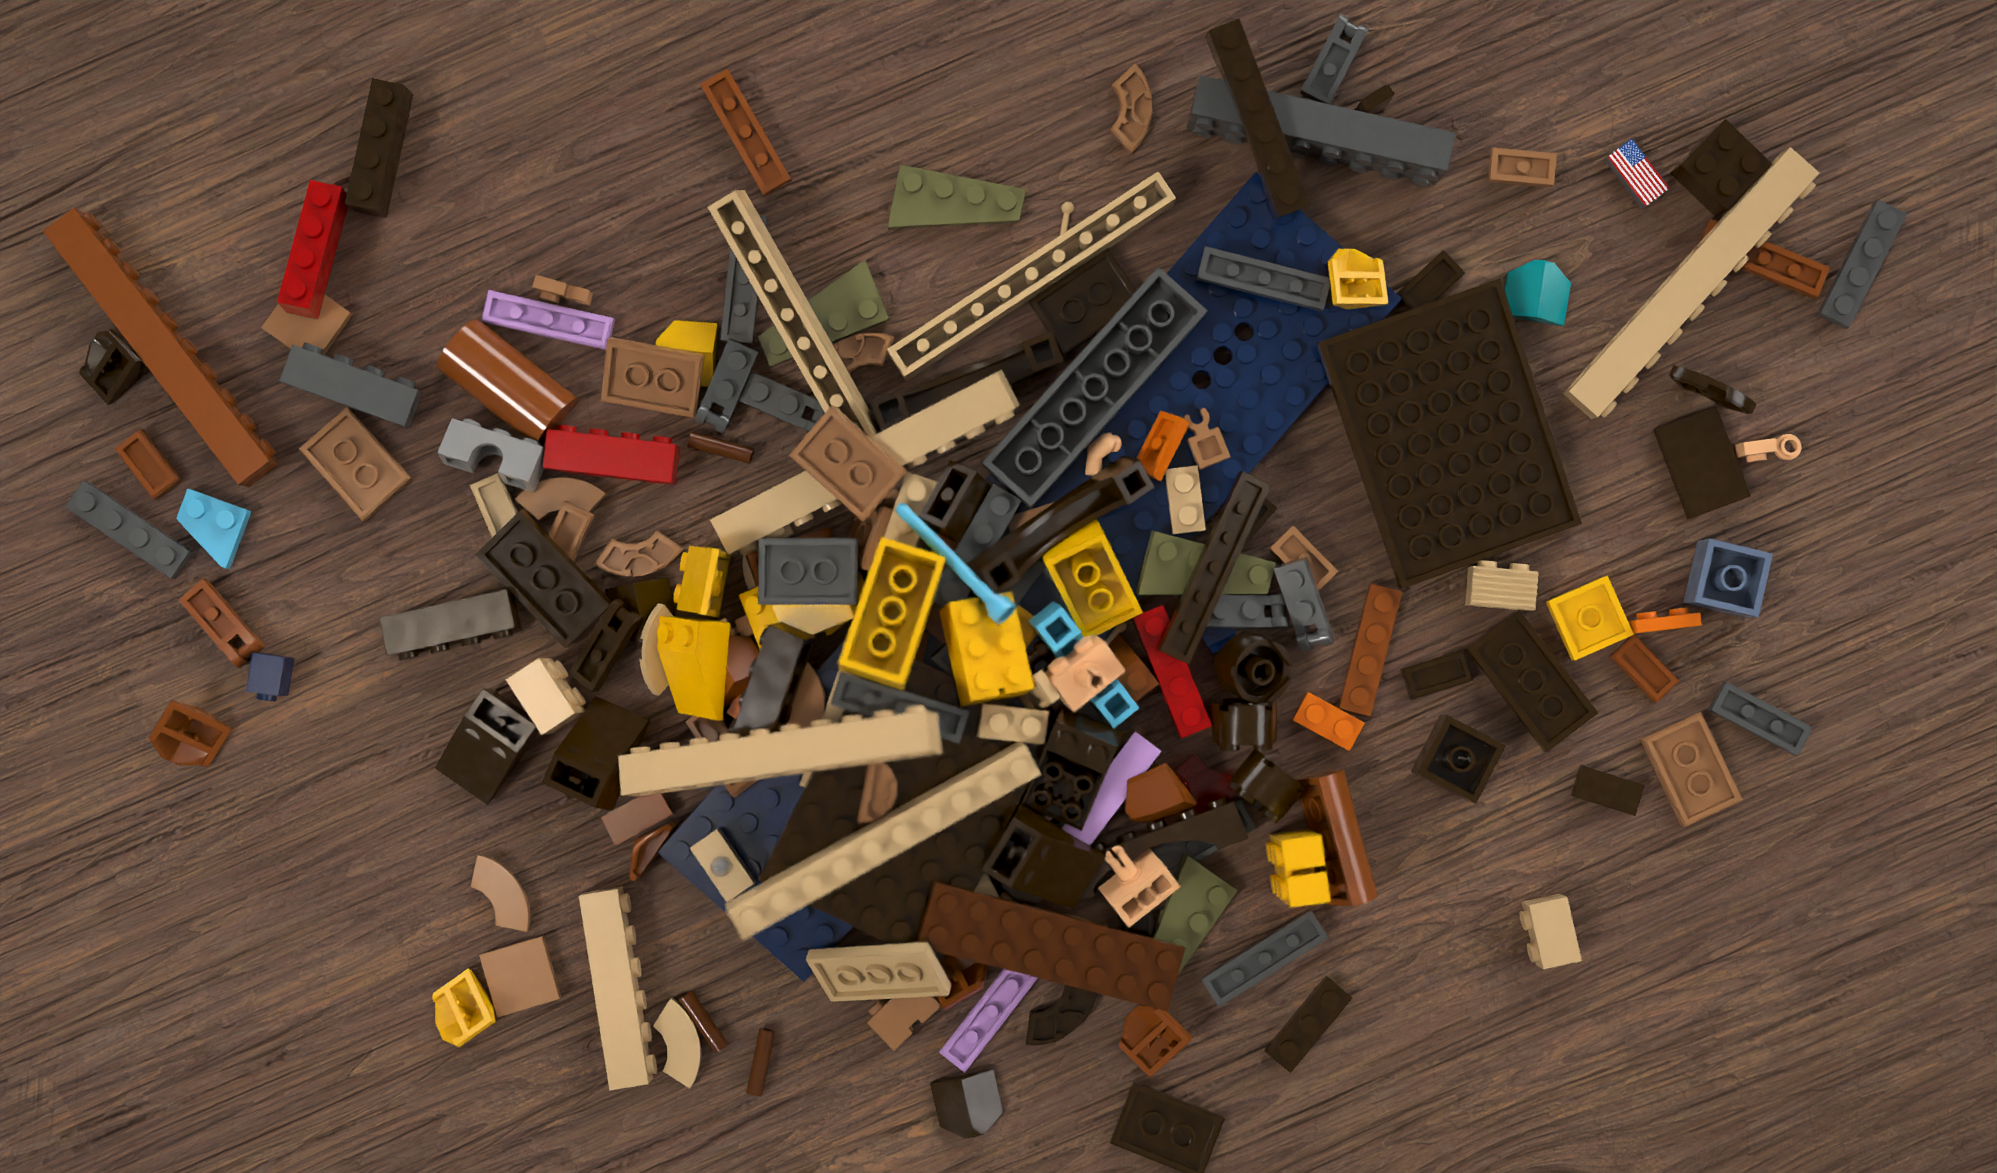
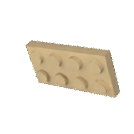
[806,942,952,1002]

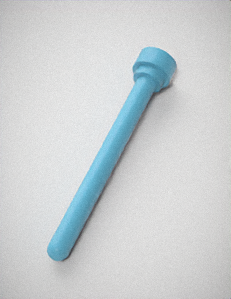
[896,503,1016,625]

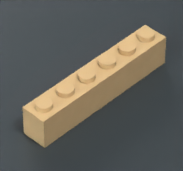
[579,886,657,1090]

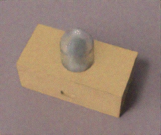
[690,828,757,902]

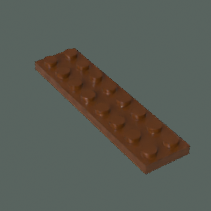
[916,881,1185,1011]

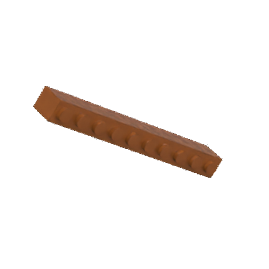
[43,208,279,487]

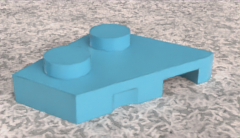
[176,488,252,569]

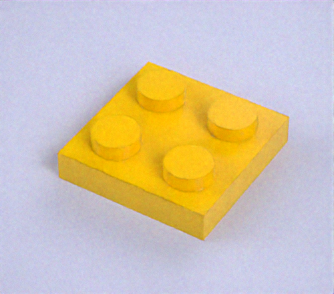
[1546,575,1634,661]

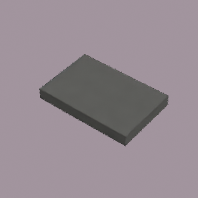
[758,538,858,605]

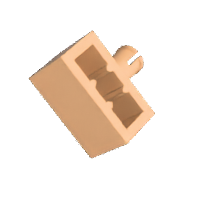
[1045,634,1125,712]
[1098,846,1180,927]

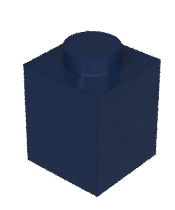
[246,653,294,701]

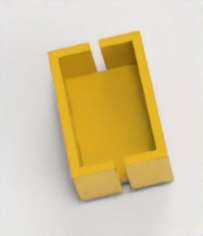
[939,591,1034,707]
[1265,828,1331,908]

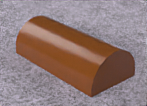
[437,319,579,445]
[1295,769,1378,907]

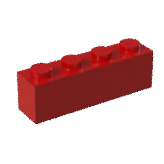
[277,180,348,319]
[542,425,680,486]
[1131,605,1212,738]

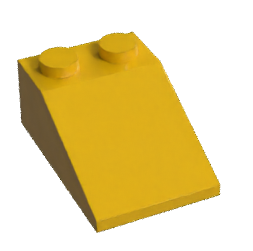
[1042,519,1143,637]
[673,546,731,618]
[739,586,856,649]
[657,616,730,720]

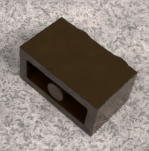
[919,460,991,543]

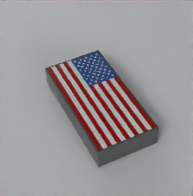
[1603,138,1671,210]

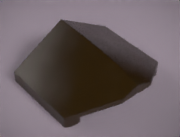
[79,329,141,405]
[605,577,676,643]
[930,1068,1003,1139]

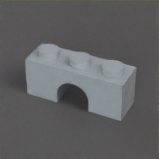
[437,418,544,493]

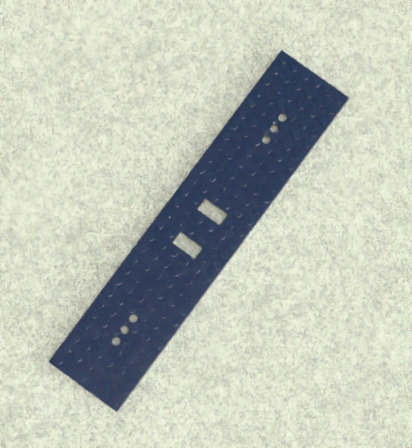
[658,172,1402,982]

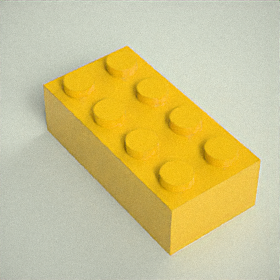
[838,537,946,691]

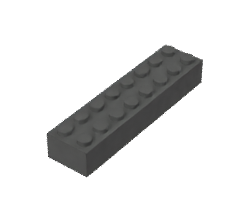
[1186,75,1456,187]
[982,267,1208,509]

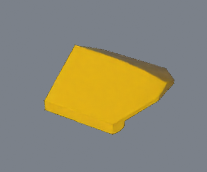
[1328,249,1388,310]
[656,320,718,387]
[432,969,495,1047]

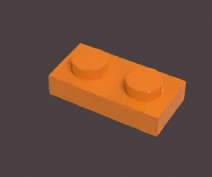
[1136,410,1190,481]
[1628,607,1702,633]
[1291,692,1365,751]

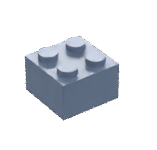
[1683,538,1773,618]

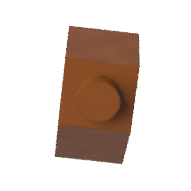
[1108,634,1159,702]

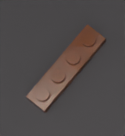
[700,68,792,197]
[1697,219,1830,299]
[1338,583,1402,717]

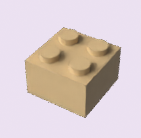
[506,658,586,735]

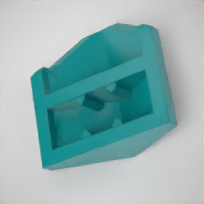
[1504,260,1571,327]

